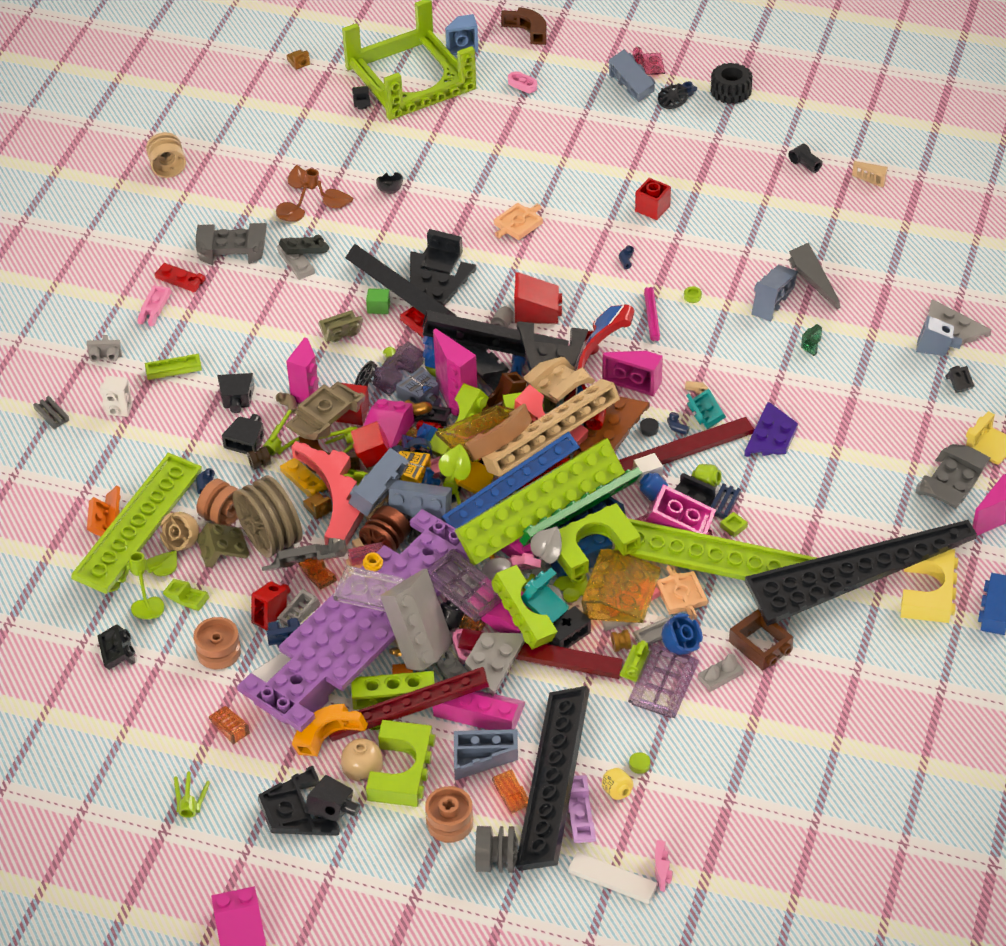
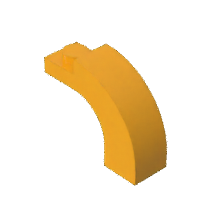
[292,704,368,757]

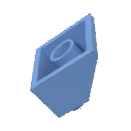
[445,14,478,55]

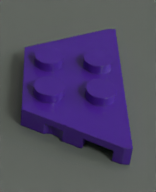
[744,402,798,457]

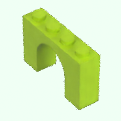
[557,503,641,580]
[366,720,436,807]

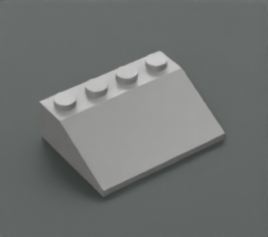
[380,568,453,671]

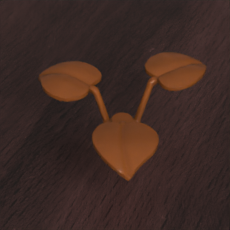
[276,165,354,222]

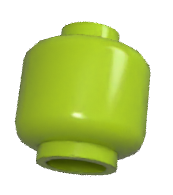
[692,464,722,488]

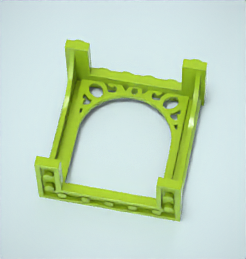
[342,0,476,121]

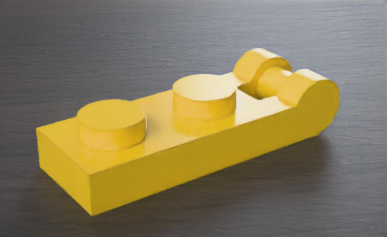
[280,458,327,497]

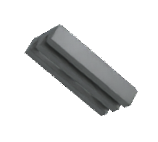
[33,396,70,429]

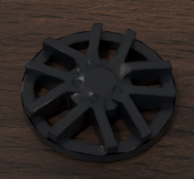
[658,83,688,109]
[354,361,378,386]

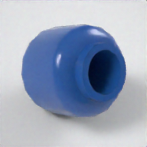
[639,472,668,501]

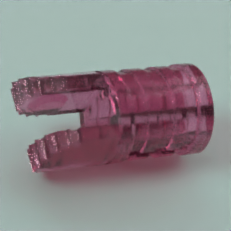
[347,543,384,567]

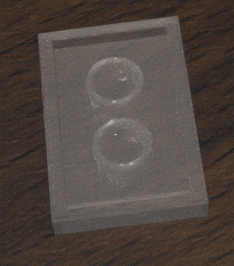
[333,565,404,612]

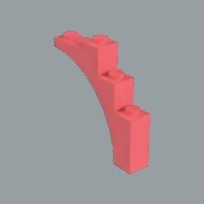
[292,441,364,546]

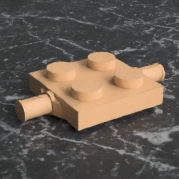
[494,203,543,240]
[656,565,708,620]

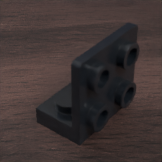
[423,229,463,274]

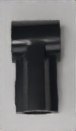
[788,143,823,173]

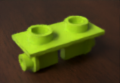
[620,640,652,683]

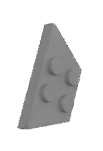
[928,299,992,345]
[465,633,525,696]

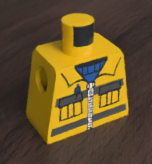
[399,451,431,483]

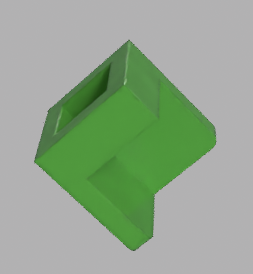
[366,288,391,314]

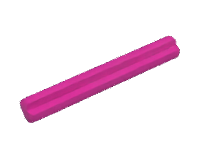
[644,287,660,341]

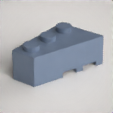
[609,49,655,102]
[751,264,798,322]
[349,448,409,516]
[388,480,452,521]
[454,729,518,780]

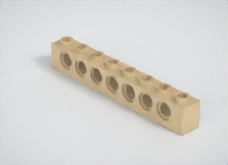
[482,379,620,477]

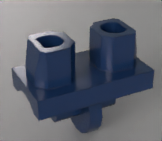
[266,618,301,648]

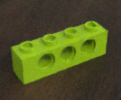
[351,671,435,710]

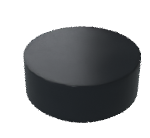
[640,418,659,436]

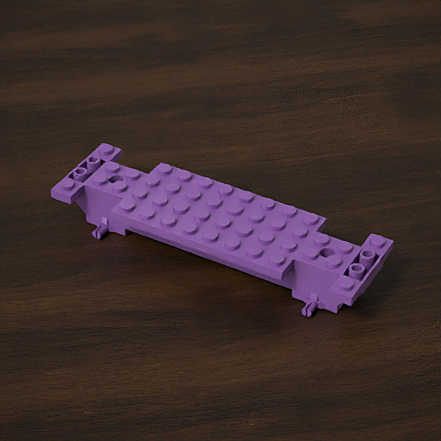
[237,509,470,732]

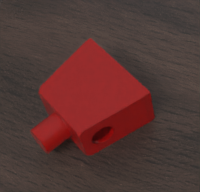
[251,581,291,631]

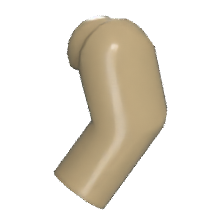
[685,381,709,395]

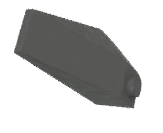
[788,242,841,309]

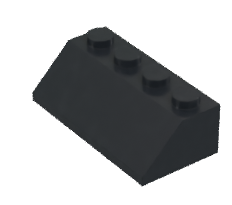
[458,343,509,391]

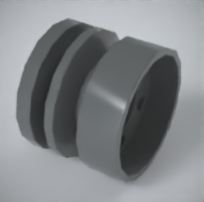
[475,826,518,873]

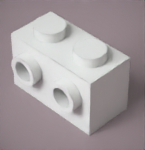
[100,376,133,417]

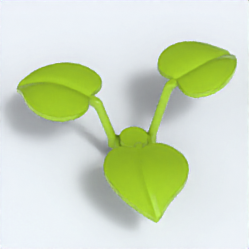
[438,444,471,505]
[109,550,177,619]

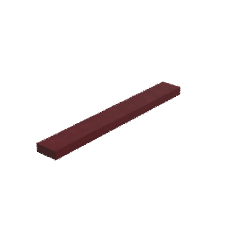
[619,417,755,471]
[458,628,623,679]
[329,667,490,742]

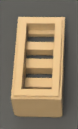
[852,161,888,187]

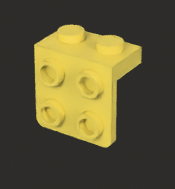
[966,411,1006,465]

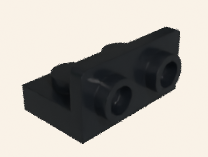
[674,473,716,507]
[97,624,136,670]

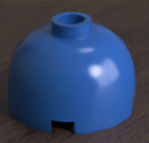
[661,613,703,655]

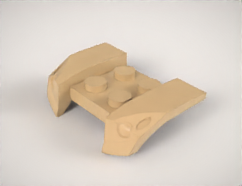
[523,357,595,404]

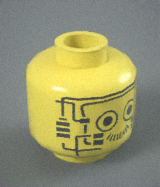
[602,768,633,800]

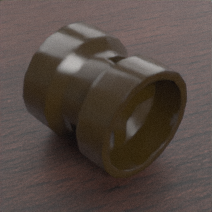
[247,446,271,470]

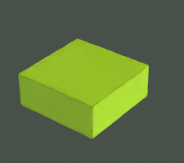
[720,512,748,537]

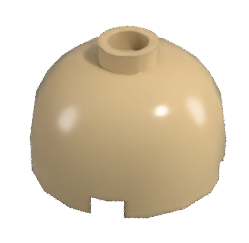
[160,512,199,551]
[341,738,383,782]

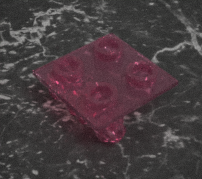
[632,46,665,75]

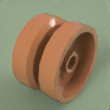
[196,478,238,526]
[193,617,241,669]
[425,786,473,843]

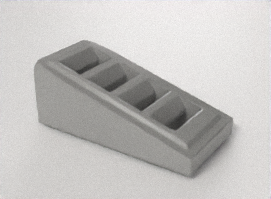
[277,588,320,626]

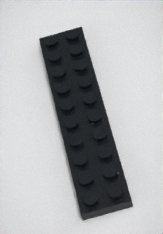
[515,686,590,871]

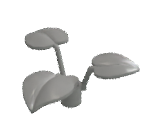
[481,527,563,600]

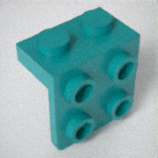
[521,568,569,623]

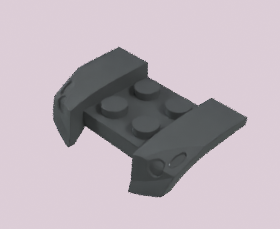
[196,223,267,265]
[915,444,990,509]
[262,538,348,571]

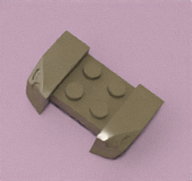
[286,381,365,440]

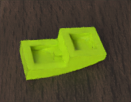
[163,579,210,611]

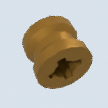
[611,629,631,652]

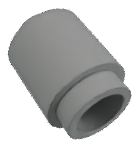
[490,306,514,327]

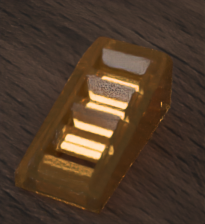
[208,706,250,744]

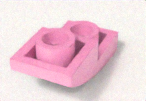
[655,840,673,892]

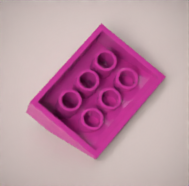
[433,328,477,416]

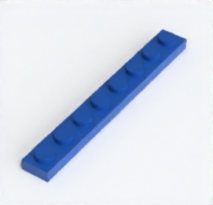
[441,431,580,529]

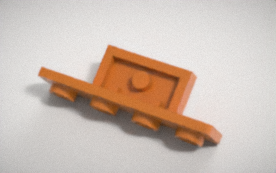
[87,486,121,537]

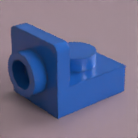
[406,423,438,450]

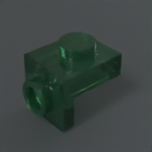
[801,324,822,356]

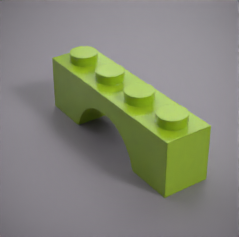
[427,383,489,457]
[491,565,558,649]

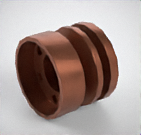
[359,505,411,553]

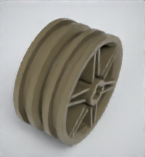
[233,475,303,558]

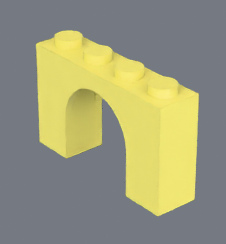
[900,549,958,623]

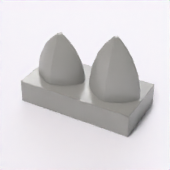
[698,653,744,692]

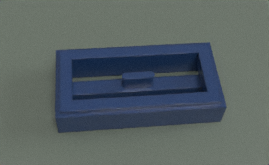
[710,483,741,519]

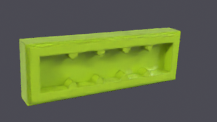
[144,353,202,380]

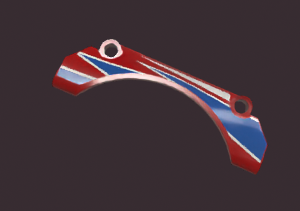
[563,304,635,430]

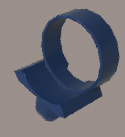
[392,434,432,457]

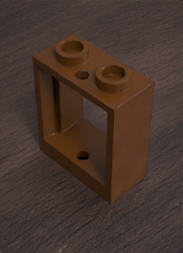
[729,609,794,671]

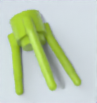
[263,410,299,456]
[318,426,358,453]
[174,771,210,818]

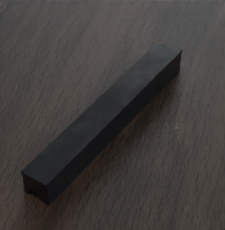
[345,244,457,316]
[422,310,569,357]

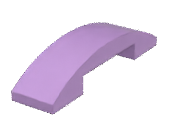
[568,775,596,843]

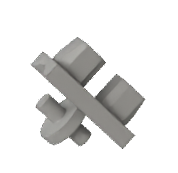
[87,335,122,362]

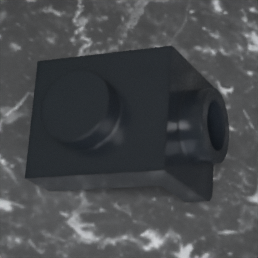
[352,86,371,109]

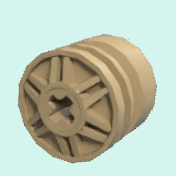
[146,132,186,178]

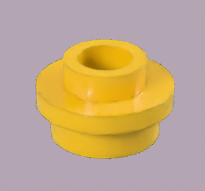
[363,553,383,572]

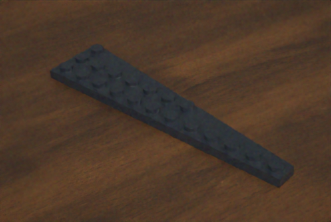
[745,519,977,626]

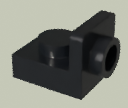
[945,366,975,393]

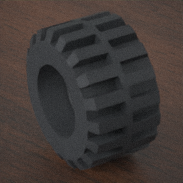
[710,63,753,104]

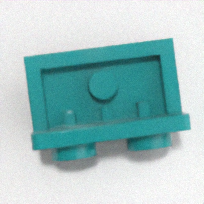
[686,389,726,429]

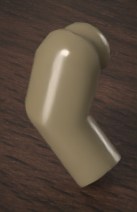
[276,392,298,414]

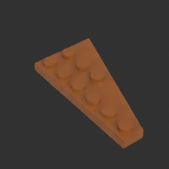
[573,396,650,457]

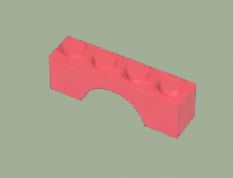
[514,385,588,454]

